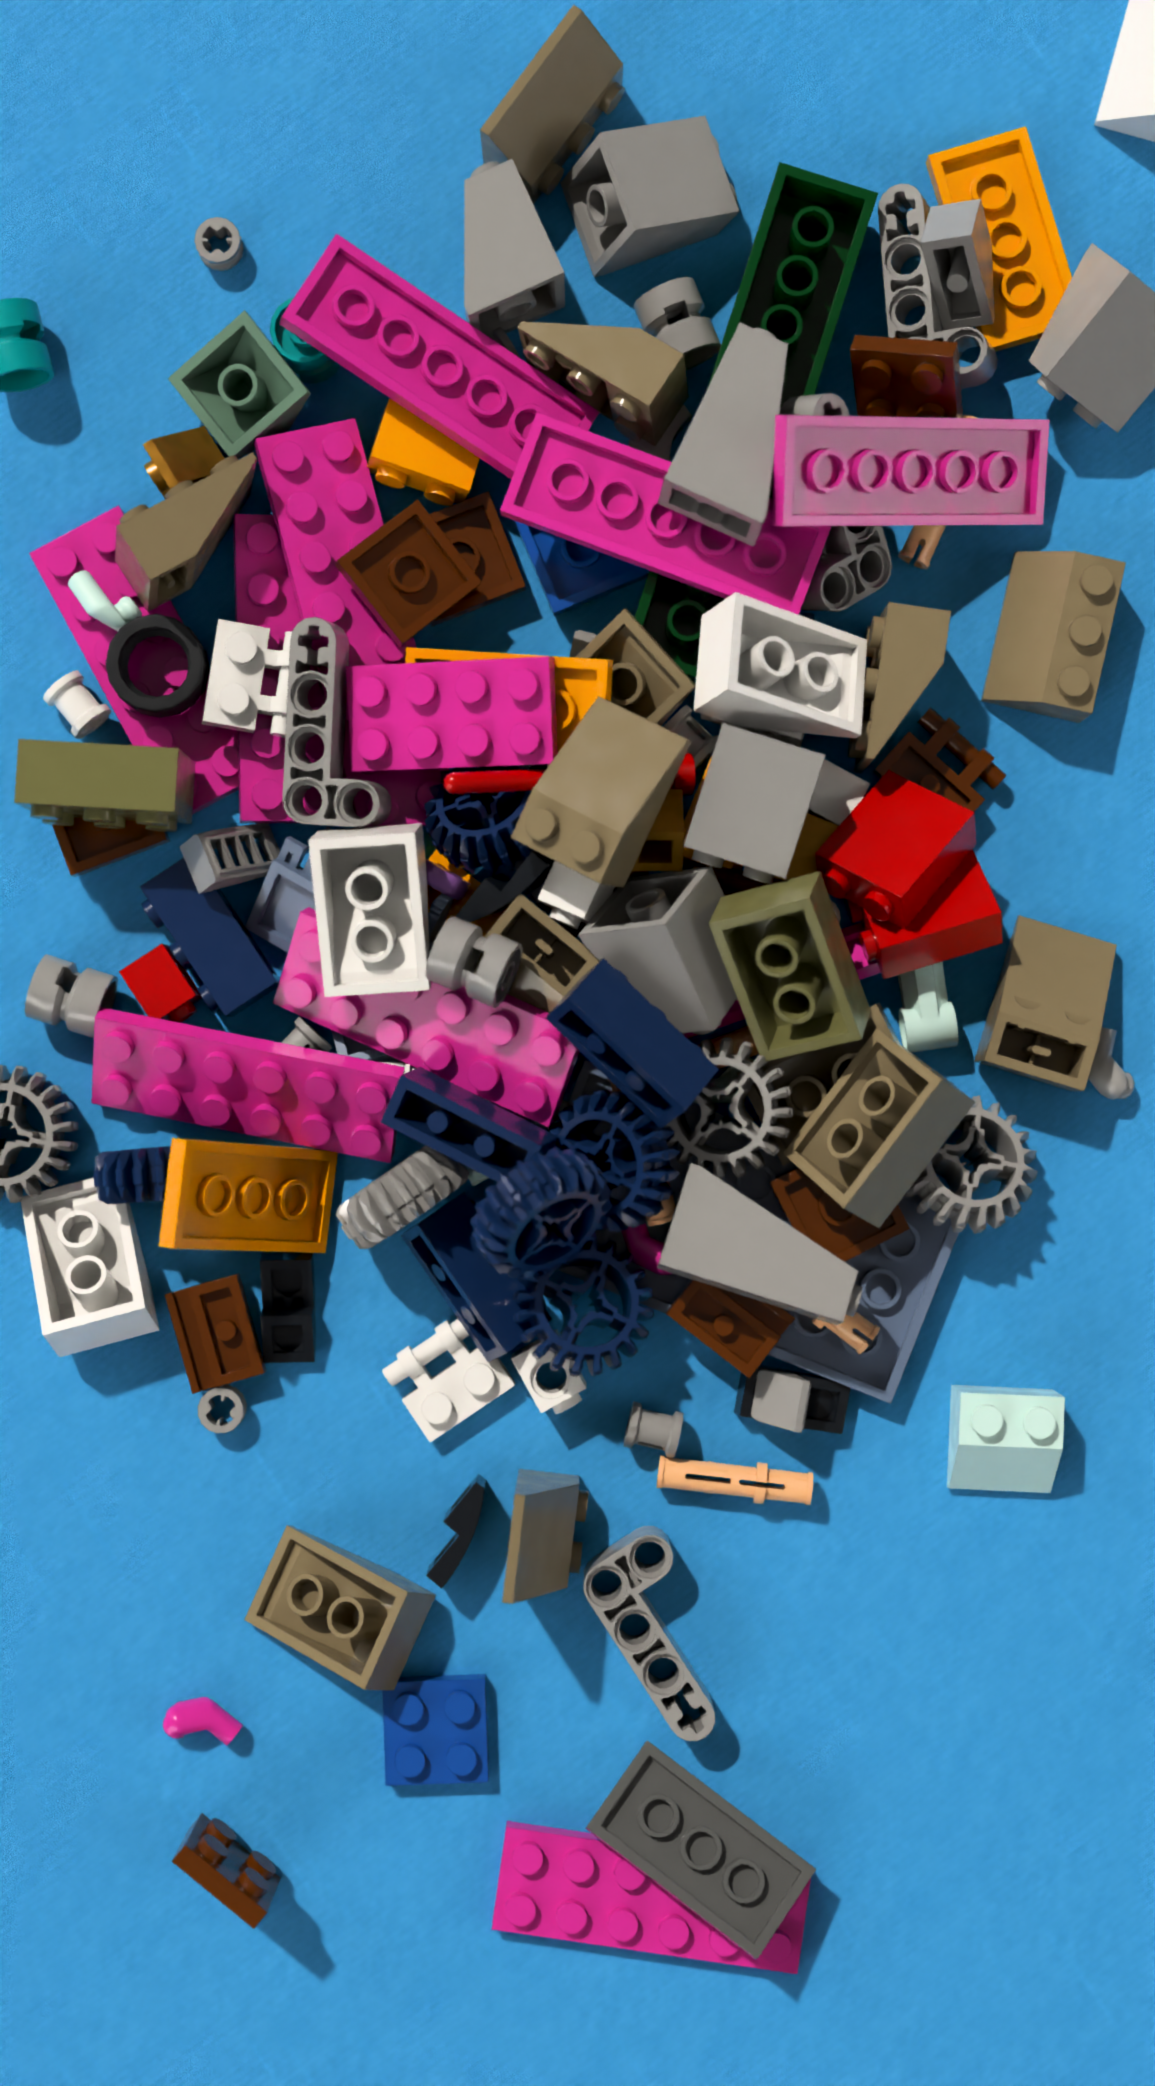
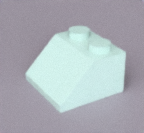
[947,1385,1065,1493]

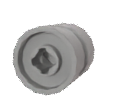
[633,277,721,370]
[426,916,523,1008]
[25,954,118,1038]

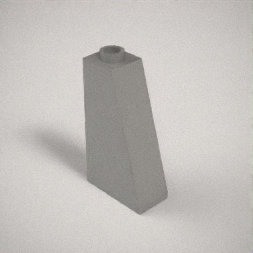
[658,323,788,547]
[657,1163,863,1325]

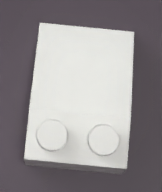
[693,592,867,738]
[308,823,431,997]
[21,1177,159,1357]

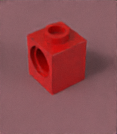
[119,943,202,1023]

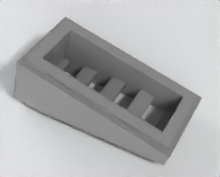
[179,823,280,894]

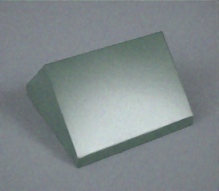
[168,310,311,458]

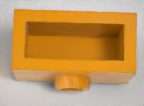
[367,399,480,506]

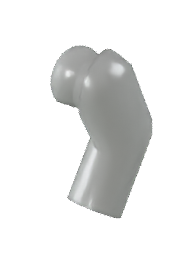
[1088,1027,1135,1100]

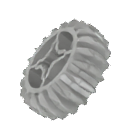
[661,1037,794,1179]
[0,1065,79,1203]
[904,1095,1038,1234]
[335,1145,469,1249]

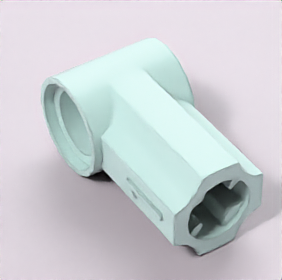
[898,962,958,1052]

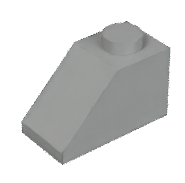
[920,199,995,331]

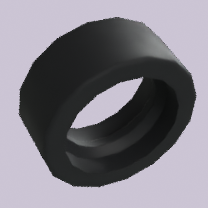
[106,614,210,718]

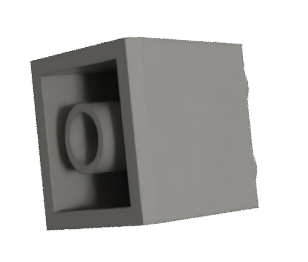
[560,116,740,277]
[464,159,565,338]
[1029,243,1155,433]
[684,723,825,884]
[578,866,737,1035]

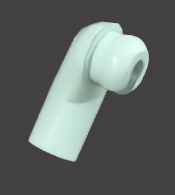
[68,570,143,632]

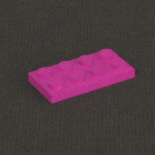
[346,656,558,772]

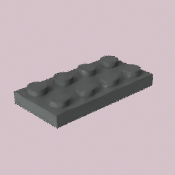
[586,1741,816,1959]

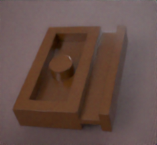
[165,1273,267,1394]
[666,1279,795,1378]

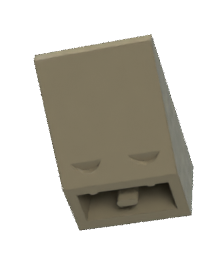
[517,321,689,446]
[115,452,257,612]
[848,602,951,773]
[473,894,599,1013]
[974,915,1117,1091]

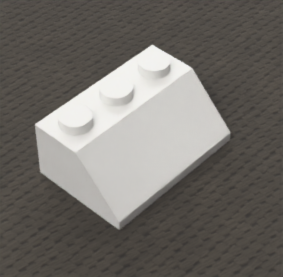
[1094,0,1155,142]

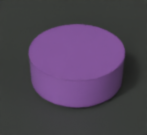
[426,859,471,901]

